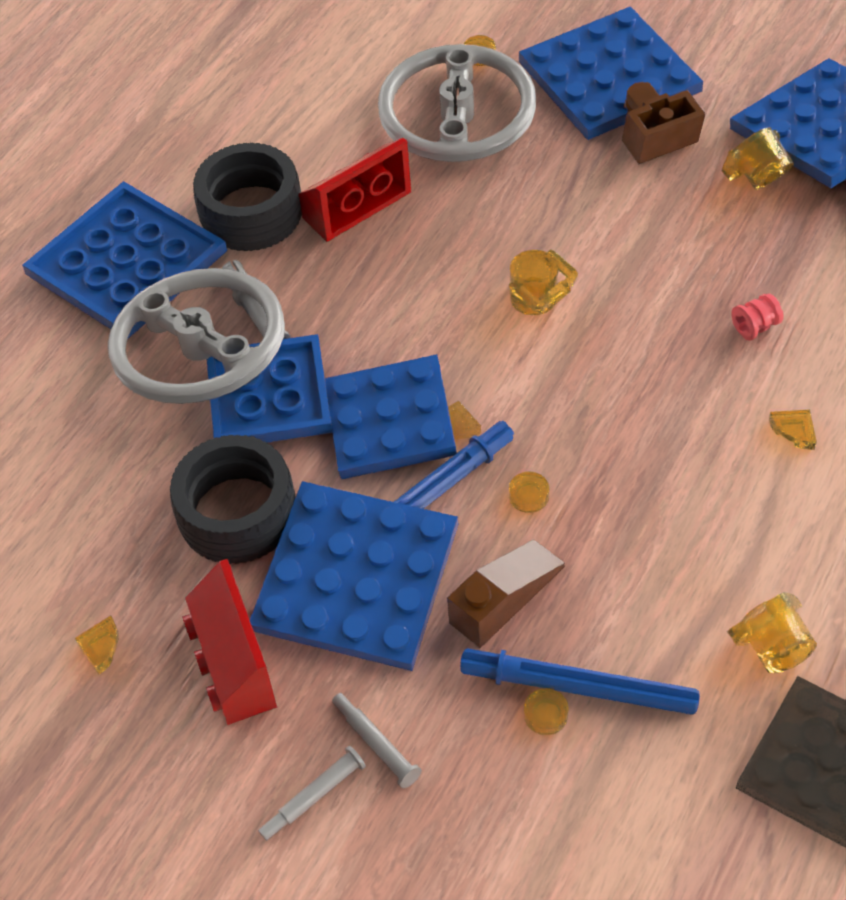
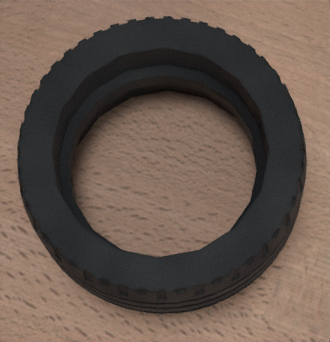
[193,142,302,251]
[170,435,296,564]

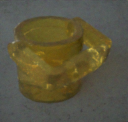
[721,127,794,190]
[509,249,578,315]
[727,592,817,673]

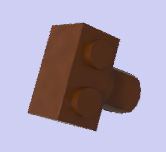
[622,82,706,164]

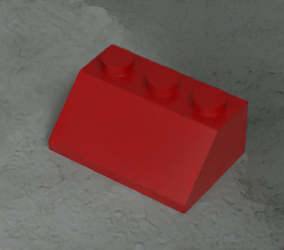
[299,138,411,242]
[182,559,277,725]

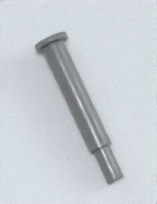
[332,693,422,788]
[258,746,366,841]

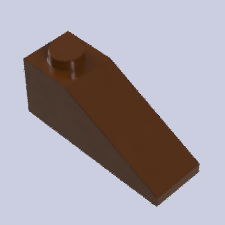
[447,539,565,648]

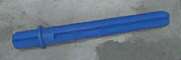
[394,421,514,509]
[460,648,700,715]

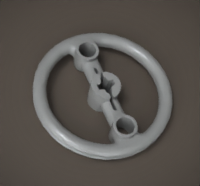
[378,44,536,162]
[108,268,285,404]

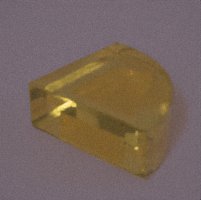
[448,401,481,439]
[769,409,817,450]
[74,615,119,675]

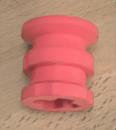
[731,293,784,341]

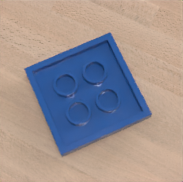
[206,334,333,443]
[325,354,457,480]

